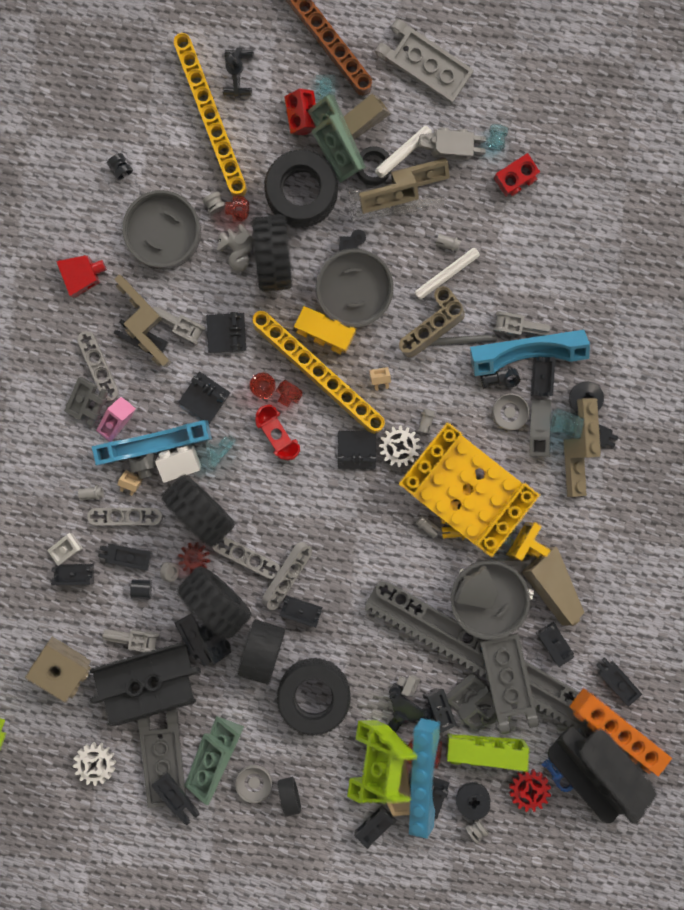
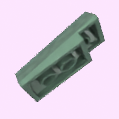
[308,94,366,183]
[185,716,244,805]

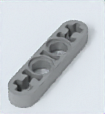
[77,331,119,401]
[87,508,163,525]
[213,536,281,579]
[262,542,312,610]

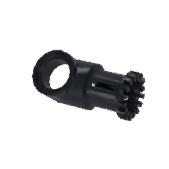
[480,368,521,389]

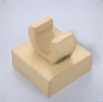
[369,367,391,391]
[117,470,143,496]

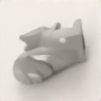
[217,223,254,271]

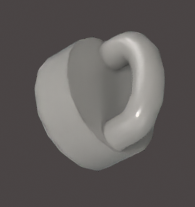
[160,562,179,582]

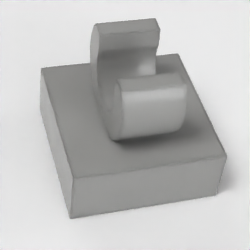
[397,675,421,697]

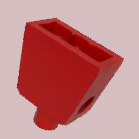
[57,255,107,298]

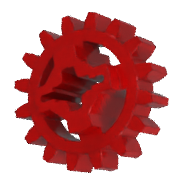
[509,768,551,812]

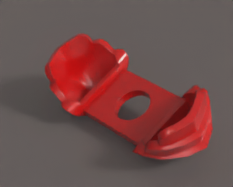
[255,405,300,461]

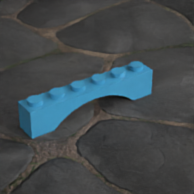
[470,330,590,376]
[92,420,212,465]
[409,718,440,839]

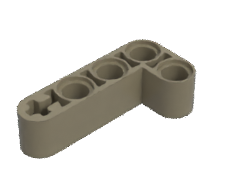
[399,286,465,358]

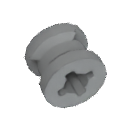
[202,192,226,215]
[465,819,489,843]

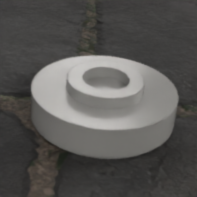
[492,394,529,430]
[235,765,272,803]

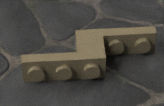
[359,158,450,214]
[114,274,172,368]
[564,398,601,497]

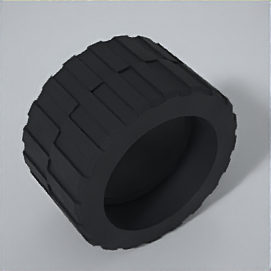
[237,619,285,685]

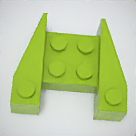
[347,720,417,803]

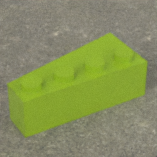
[446,734,529,772]

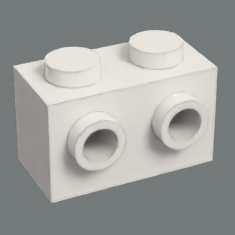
[155,445,201,483]

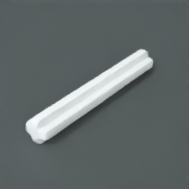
[375,126,432,178]
[415,248,480,300]

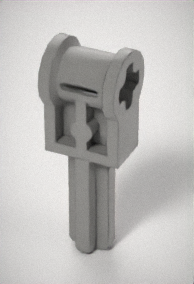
[154,307,206,345]
[493,311,550,336]
[102,629,159,653]

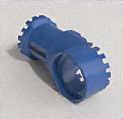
[542,758,573,792]

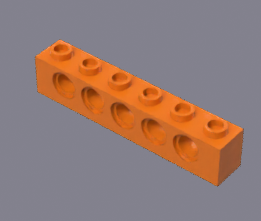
[569,688,672,777]

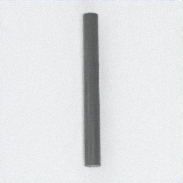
[429,334,497,346]

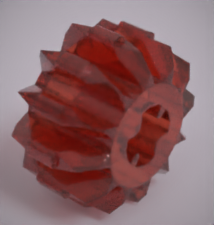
[178,542,211,574]

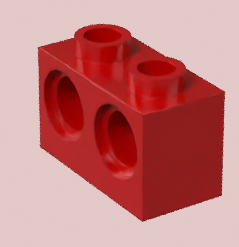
[284,88,316,135]
[494,153,540,197]

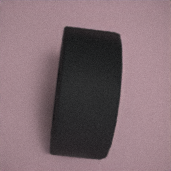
[357,146,391,186]
[278,776,301,817]

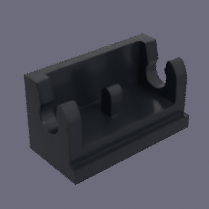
[531,357,556,397]
[51,564,94,585]
[279,595,323,628]
[536,621,574,668]
[422,688,457,733]
[354,805,397,849]

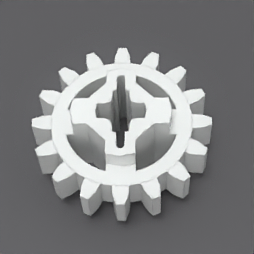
[379,426,421,467]
[73,742,116,786]

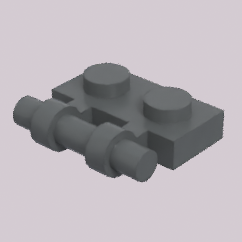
[64,377,108,426]

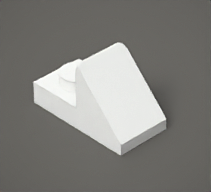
[47,533,83,566]

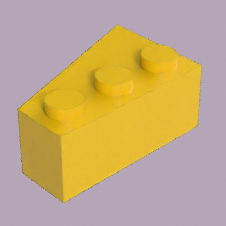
[294,306,356,355]

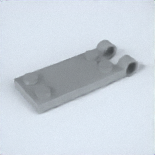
[375,19,474,104]

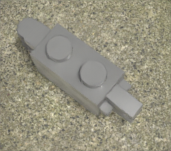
[419,127,486,160]

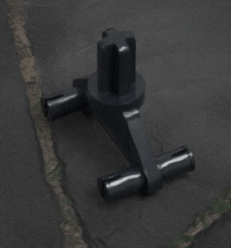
[223,48,254,98]
[388,682,433,733]

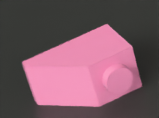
[96,397,136,442]

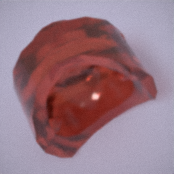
[225,195,249,222]
[249,372,276,399]
[275,380,302,408]

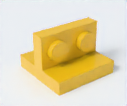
[506,522,550,560]

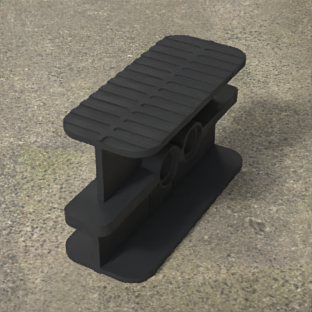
[89,643,201,726]
[548,727,656,824]

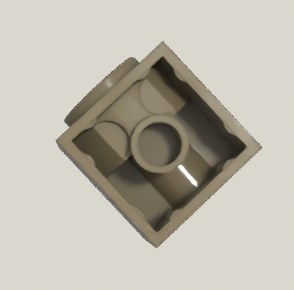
[25,636,91,702]

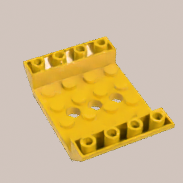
[399,422,540,557]

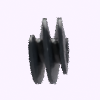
[569,381,604,414]
[456,782,491,820]

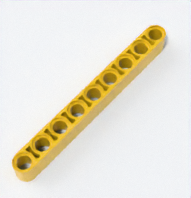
[174,33,247,198]
[253,311,385,434]

